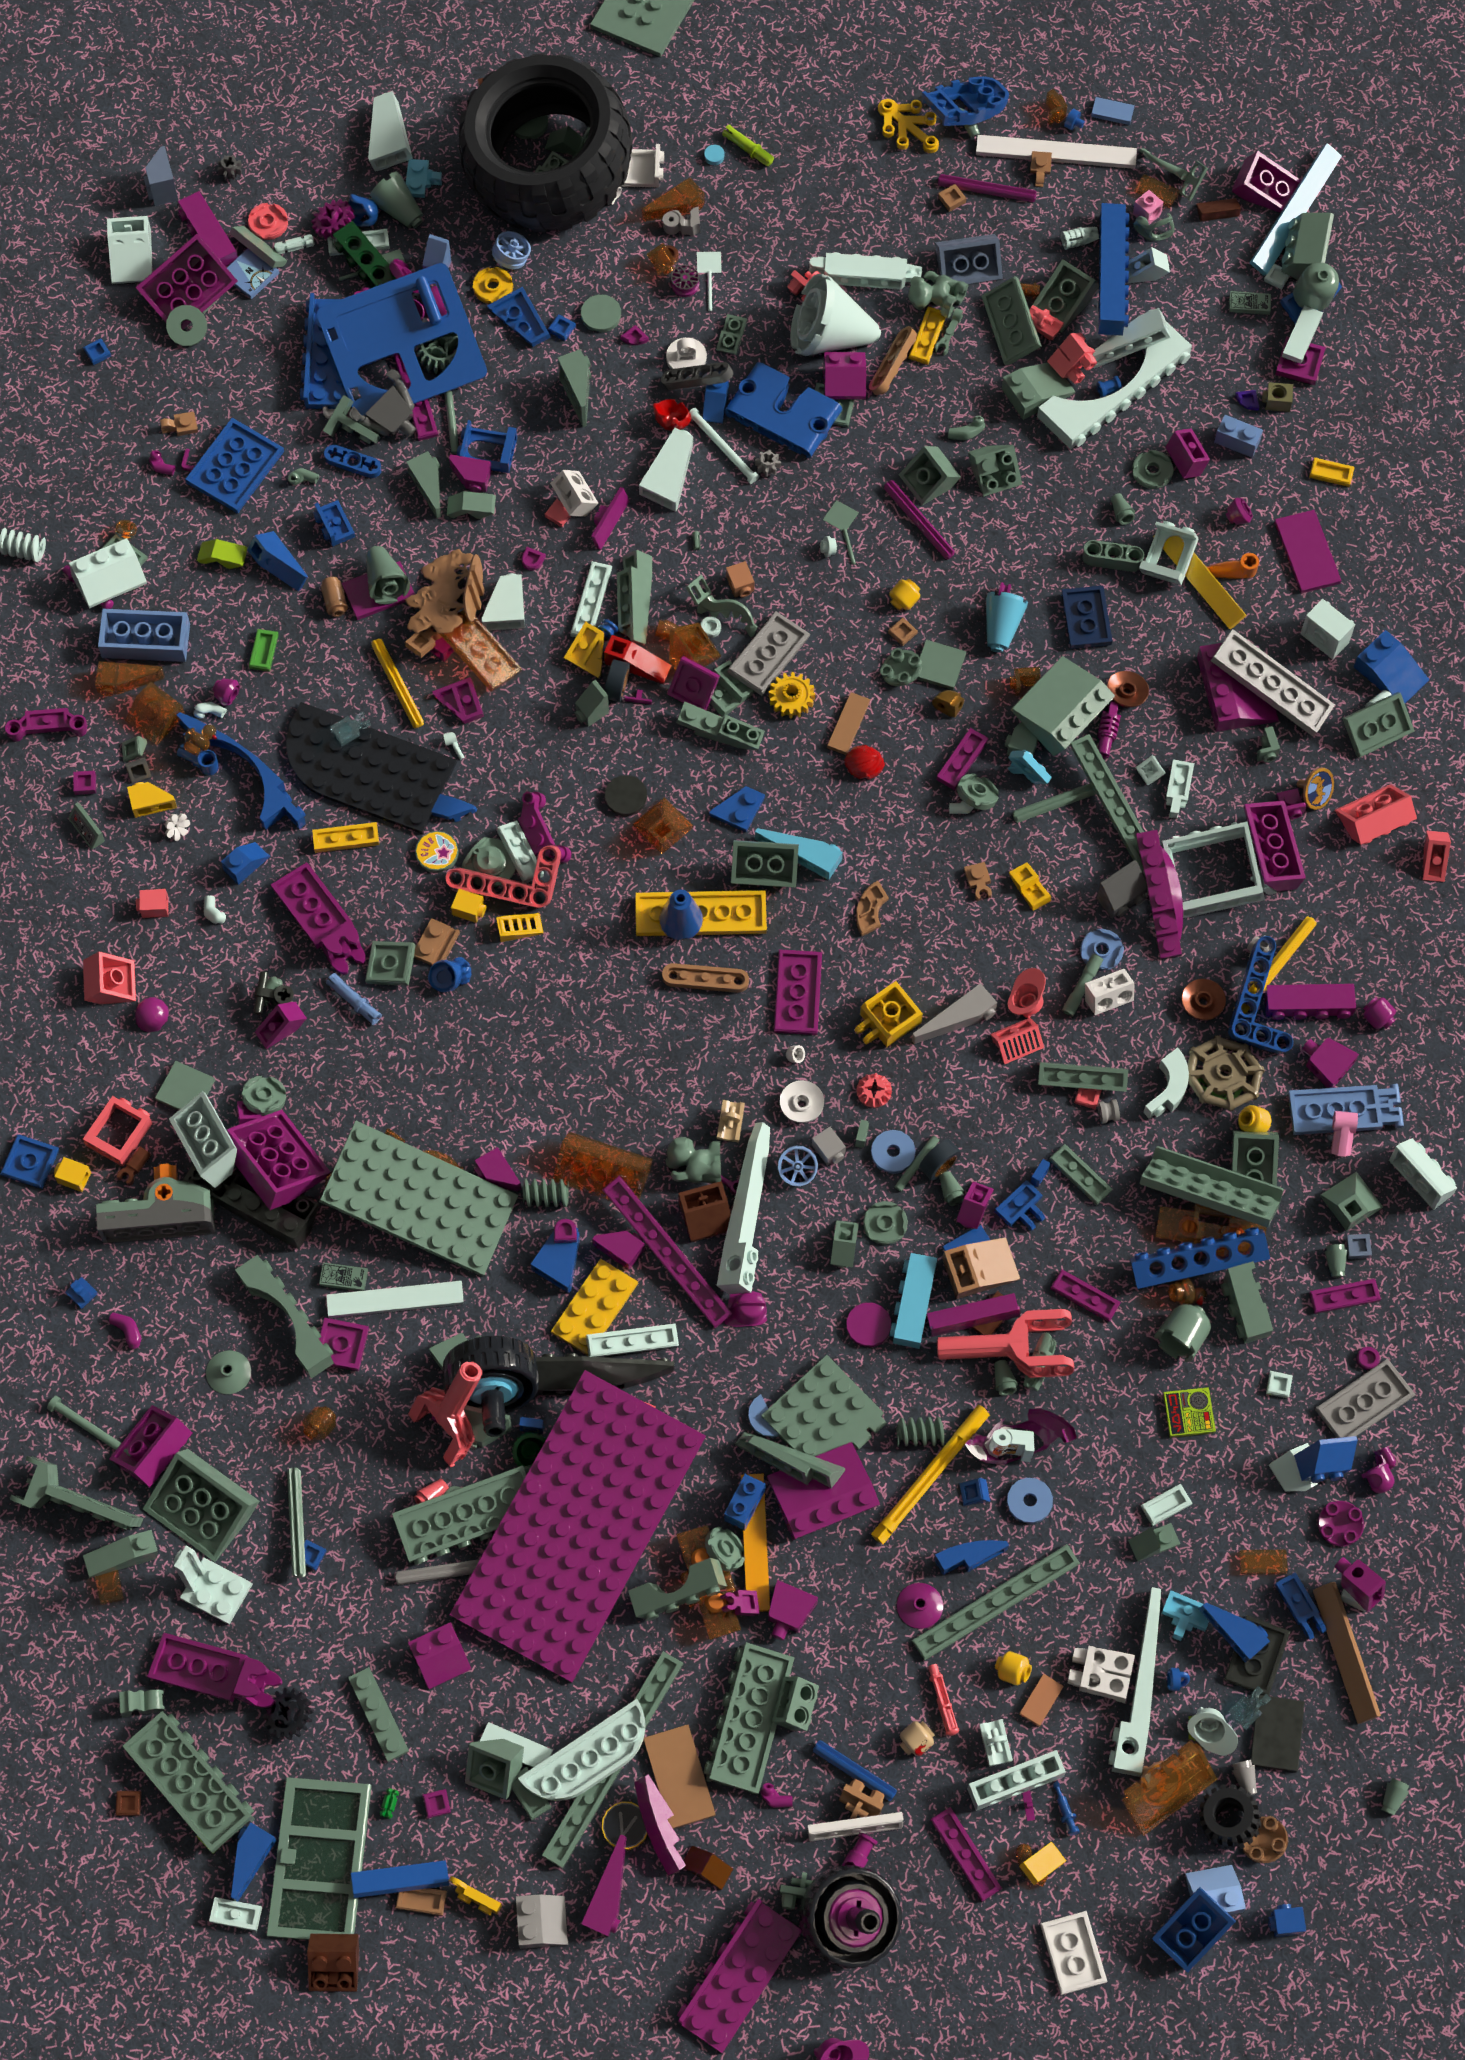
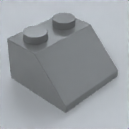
[516,1895,568,1949]

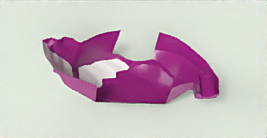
[965,1408,1077,1464]

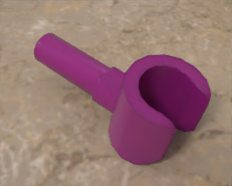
[721,1175,739,1195]

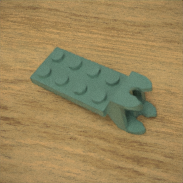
[10,1456,144,1530]

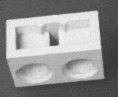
[550,470,598,517]
[1085,969,1134,1015]

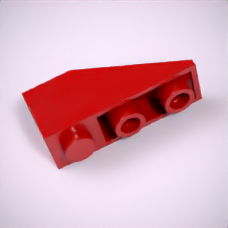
[604,635,671,684]

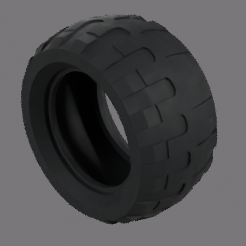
[459,53,633,233]

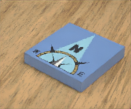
[227,249,279,299]

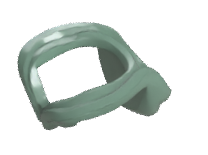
[1133,213,1175,241]

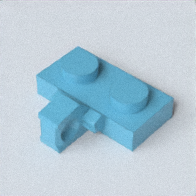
[406,159,443,198]
[1008,750,1051,784]
[1161,1591,1209,1641]

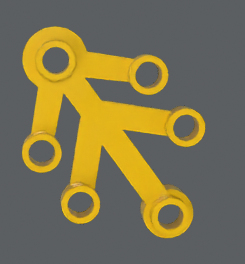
[878,99,939,153]

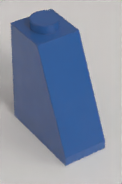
[530,1227,580,1294]

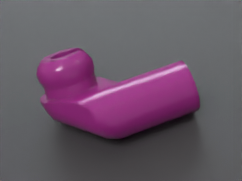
[149,450,175,476]
[760,1783,793,1808]

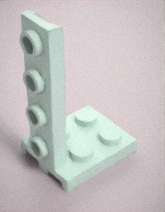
[174,1546,253,1625]

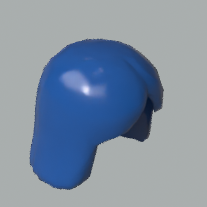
[349,194,379,227]

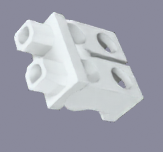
[1068,1646,1135,1703]

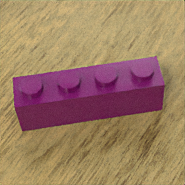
[177,191,238,267]
[1264,984,1356,1020]

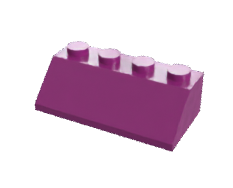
[1243,801,1306,891]

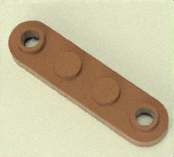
[869,326,917,395]
[662,963,749,993]

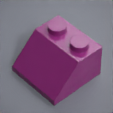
[823,352,866,399]
[408,1622,471,1690]

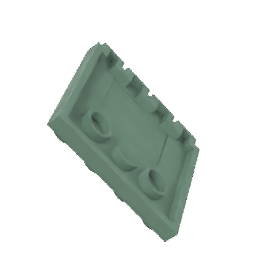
[761,1355,887,1457]

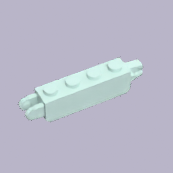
[809,252,922,290]

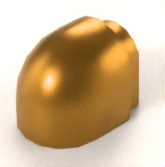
[932,690,964,718]

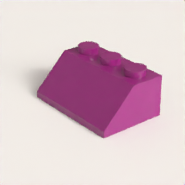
[109,1405,192,1487]

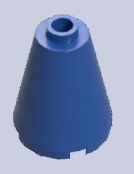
[659,890,703,940]

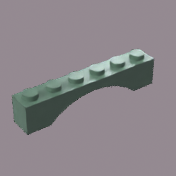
[235,1255,334,1379]

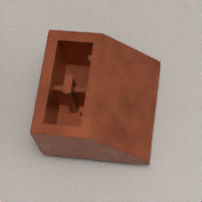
[678,1181,731,1242]
[307,1934,359,1991]

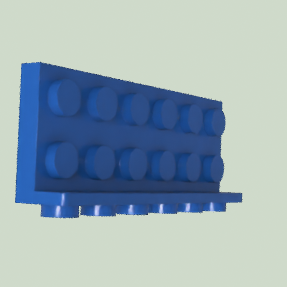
[300,293,352,409]

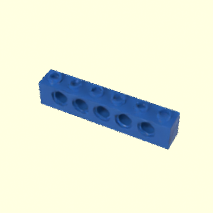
[1130,1227,1270,1289]

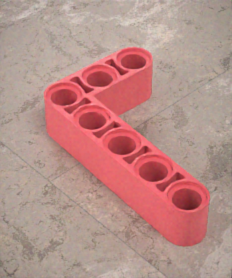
[446,845,561,908]

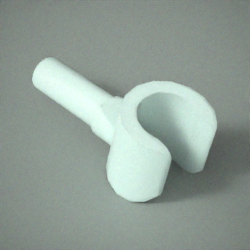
[444,732,465,760]

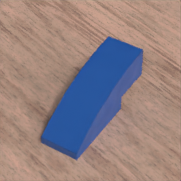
[934,1540,1009,1575]

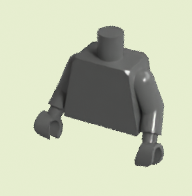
[349,369,416,437]

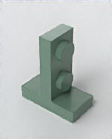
[323,395,381,444]

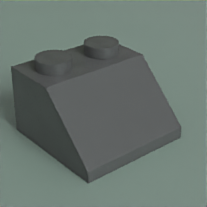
[1097,860,1148,919]

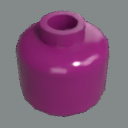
[1363,997,1396,1030]

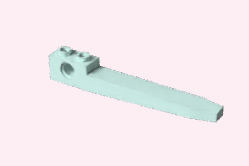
[717,1122,770,1294]
[1109,1587,1161,1777]

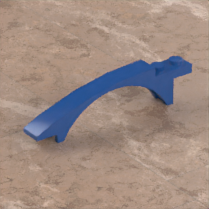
[177,712,306,830]

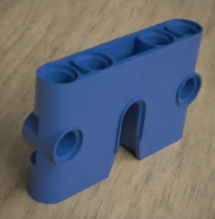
[724,362,842,459]

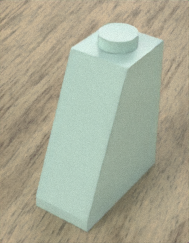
[482,573,525,631]

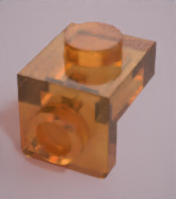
[1046,89,1068,125]

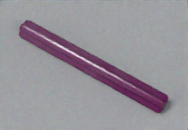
[938,174,1037,202]
[884,480,955,560]

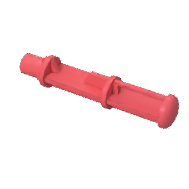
[928,1664,959,1736]

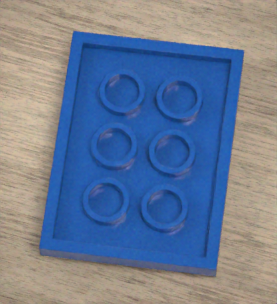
[185,418,284,514]

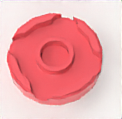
[248,203,288,240]

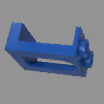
[457,420,517,473]

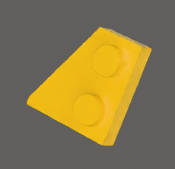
[564,621,604,678]

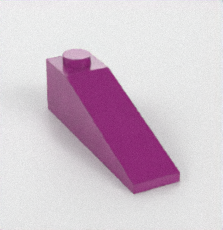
[581,1835,627,1936]

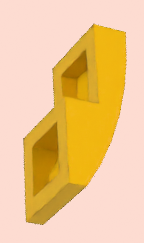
[1009,862,1051,911]

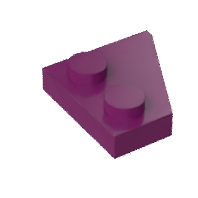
[432,677,484,724]

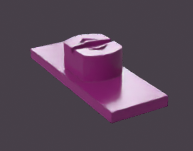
[591,487,629,550]

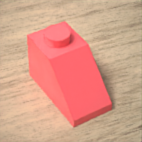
[1423,831,1451,882]

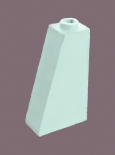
[368,91,413,171]
[639,428,693,512]

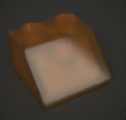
[125,681,185,745]

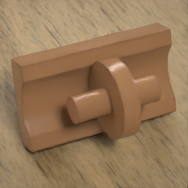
[839,1779,884,1819]

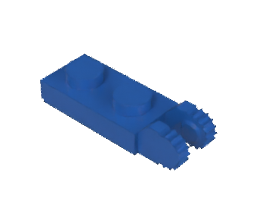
[1275,1573,1327,1640]

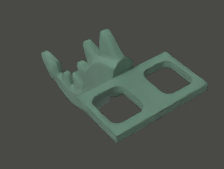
[1139,148,1208,201]
[686,574,758,637]

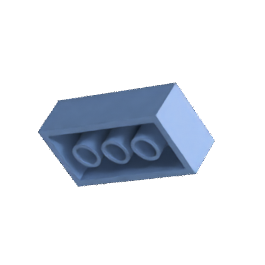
[98,609,190,662]

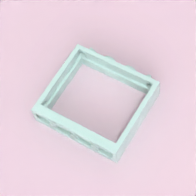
[1162,822,1265,918]

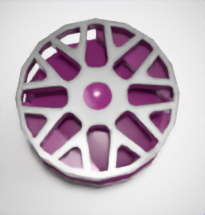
[671,265,699,297]

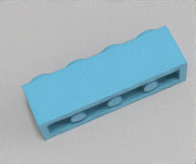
[890,1253,937,1349]

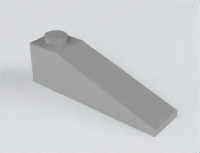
[912,983,997,1044]

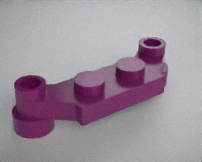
[5,708,88,742]
[518,791,571,863]

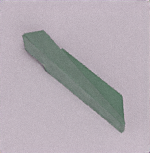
[617,550,652,645]
[735,1432,845,1489]

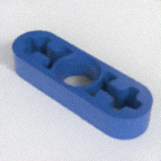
[324,445,382,478]

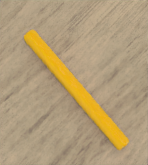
[1233,916,1317,1014]

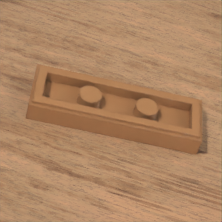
[827,692,870,755]

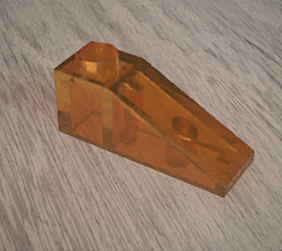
[642,177,705,222]
[95,661,164,696]

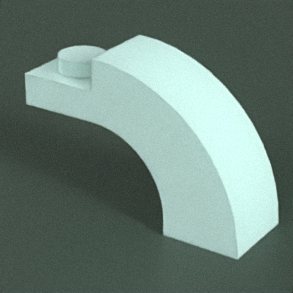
[1143,1047,1189,1119]

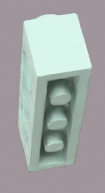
[967,1750,1066,1811]

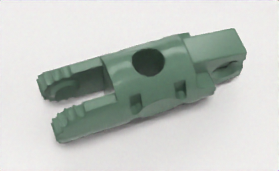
[1023,1332,1057,1391]

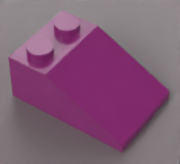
[1232,151,1301,213]

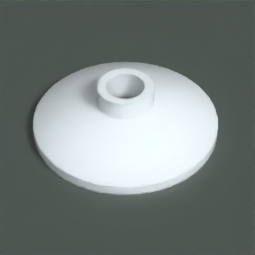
[780,1080,824,1123]

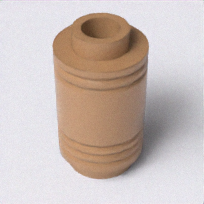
[321,577,348,617]

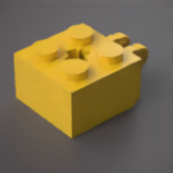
[854,981,923,1047]

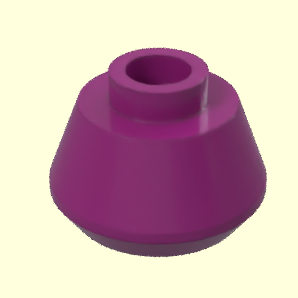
[1226,498,1253,525]
[212,678,240,706]

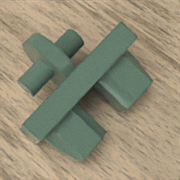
[780,1872,813,1910]

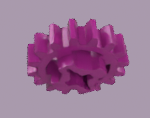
[311,199,355,239]

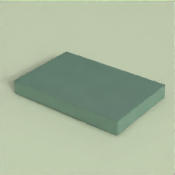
[1342,692,1415,758]

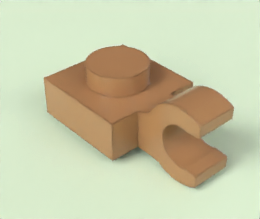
[1030,151,1052,187]
[160,411,198,436]

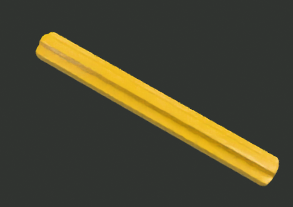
[371,638,424,729]

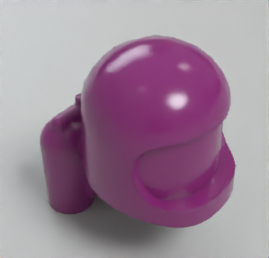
[1361,1446,1396,1494]

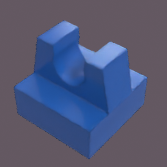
[65,1277,98,1309]

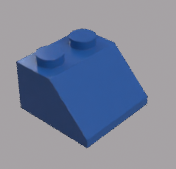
[1294,1436,1358,1483]

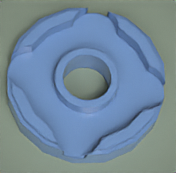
[1080,929,1124,971]
[871,1130,916,1174]
[1007,1478,1053,1524]

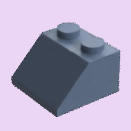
[144,146,178,206]

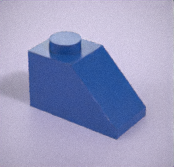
[703,381,729,424]
[221,842,270,885]

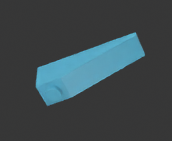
[755,828,843,880]

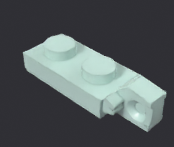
[1166,760,1194,819]

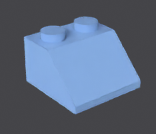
[1185,1865,1246,1915]

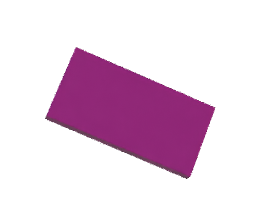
[1274,509,1342,594]
[774,950,822,1035]

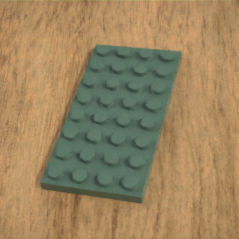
[319,1121,518,1276]

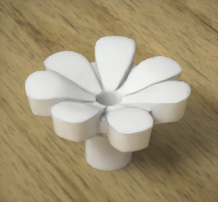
[165,813,190,841]

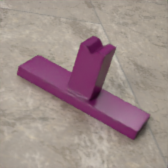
[625,689,652,705]
[1022,1790,1035,1821]

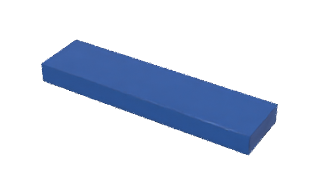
[351,1860,449,1898]

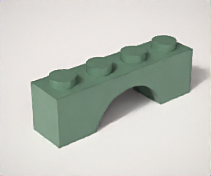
[628,1558,727,1621]

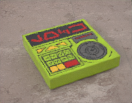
[1163,1387,1216,1438]

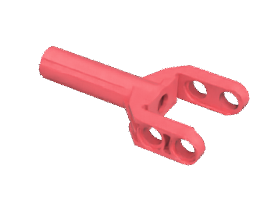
[937,1309,1074,1378]
[408,1362,482,1467]

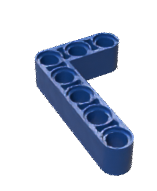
[1228,936,1293,1054]

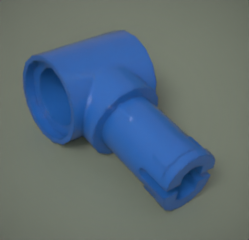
[177,744,219,775]

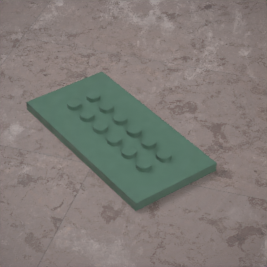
[590,0,694,57]

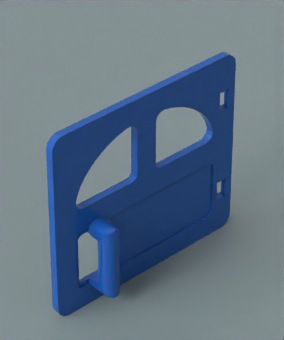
[317,263,487,421]

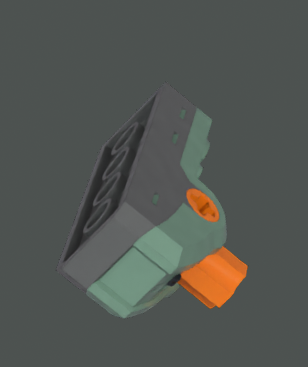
[96,1164,215,1243]

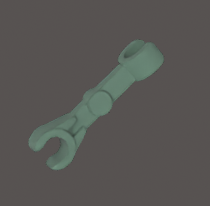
[935,308,963,356]

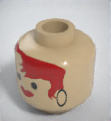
[900,1721,935,1756]

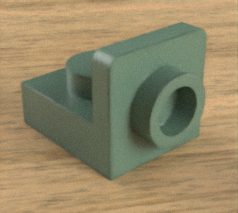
[1257,726,1280,763]

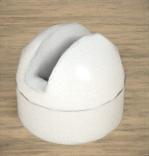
[786,1045,805,1063]

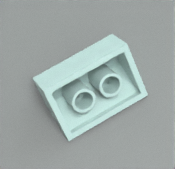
[69,538,147,608]
[1389,1138,1457,1210]

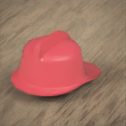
[1007,968,1046,1018]

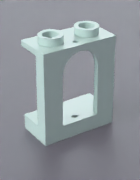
[1139,521,1198,585]

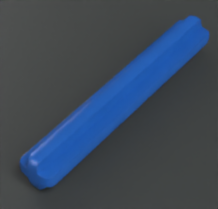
[813,1740,897,1801]

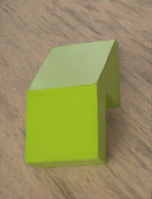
[197,539,248,569]

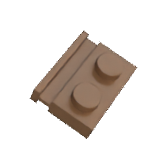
[414,918,460,965]

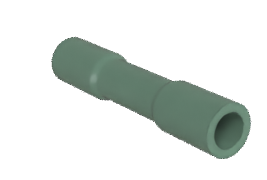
[1062,954,1103,1017]

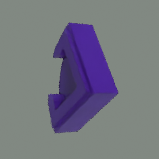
[1235,390,1260,410]

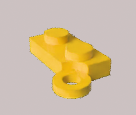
[448,1876,502,1916]

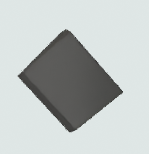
[125,757,152,784]

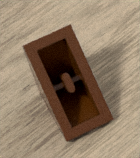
[683,1846,733,1890]

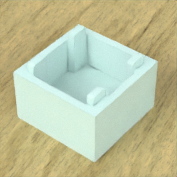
[1301,599,1355,659]

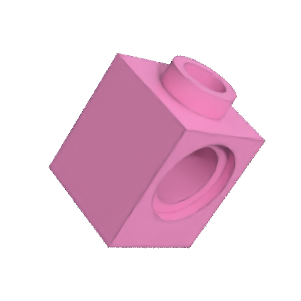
[1133,190,1163,225]

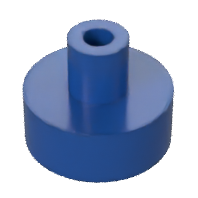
[1064,109,1085,130]

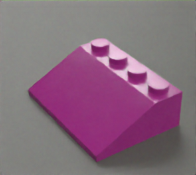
[136,234,238,330]
[1197,643,1279,732]
[227,1110,331,1210]
[767,1442,880,1540]

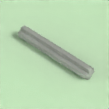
[395,1559,480,1585]

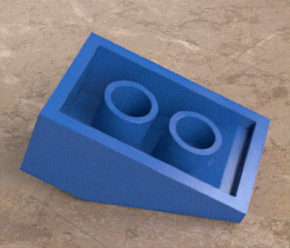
[1354,630,1429,703]
[1152,1887,1236,1973]

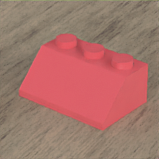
[1335,784,1417,844]

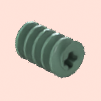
[523,1178,569,1207]
[896,1417,944,1447]

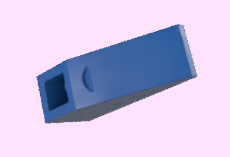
[247,531,308,591]

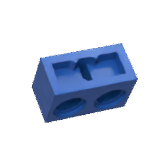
[724,1474,766,1531]

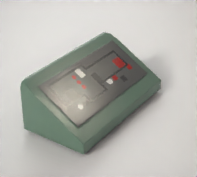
[69,802,105,850]

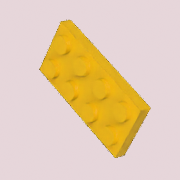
[551,1258,638,1356]

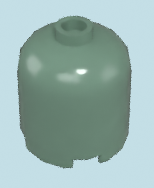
[1293,262,1339,311]
[1154,1304,1211,1362]

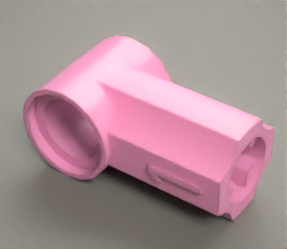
[1331,1111,1358,1157]

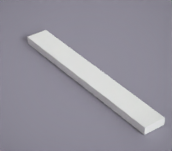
[976,135,1137,169]

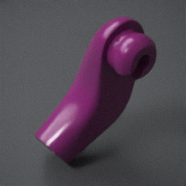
[109,1312,141,1349]

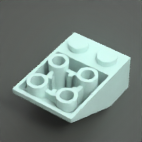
[107,216,152,284]

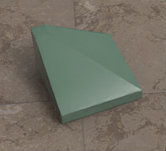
[122,736,147,762]

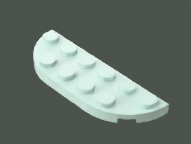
[518,1699,645,1801]

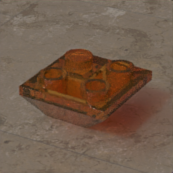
[633,797,694,854]

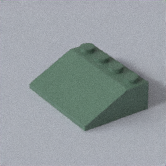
[1011,656,1115,756]
[143,1449,260,1562]

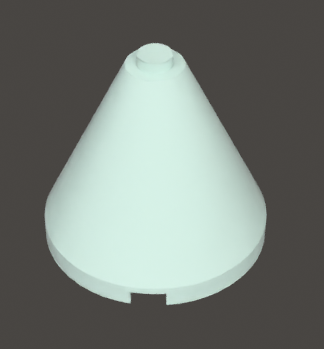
[790,273,881,356]

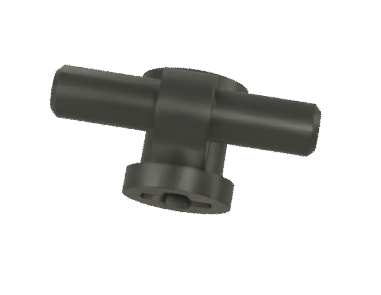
[253,971,294,1015]

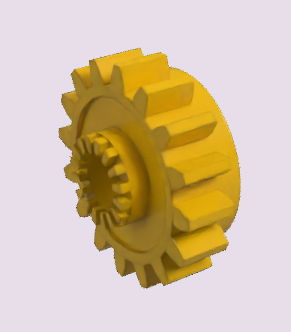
[769,672,815,718]

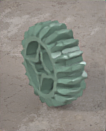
[414,333,458,375]

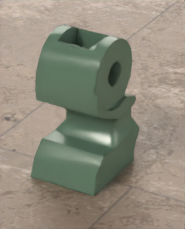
[119,1690,165,1718]

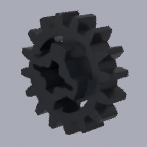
[262,1688,314,1740]

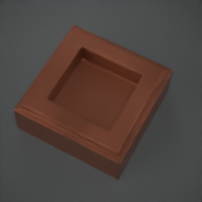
[115,1791,141,1816]

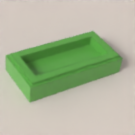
[249,629,279,672]

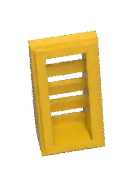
[496,913,544,942]

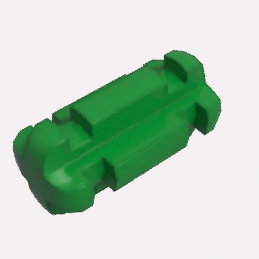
[380,1788,399,1818]

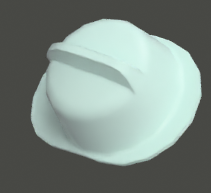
[1187,1707,1238,1756]

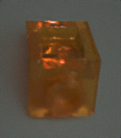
[646,243,677,276]
[1010,667,1041,696]

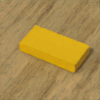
[1309,458,1354,487]
[1019,1842,1066,1885]

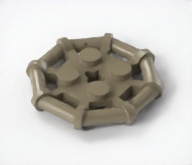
[1187,1035,1265,1111]

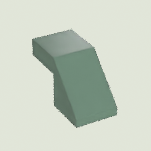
[447,491,496,519]

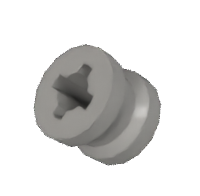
[1098,1099,1120,1124]

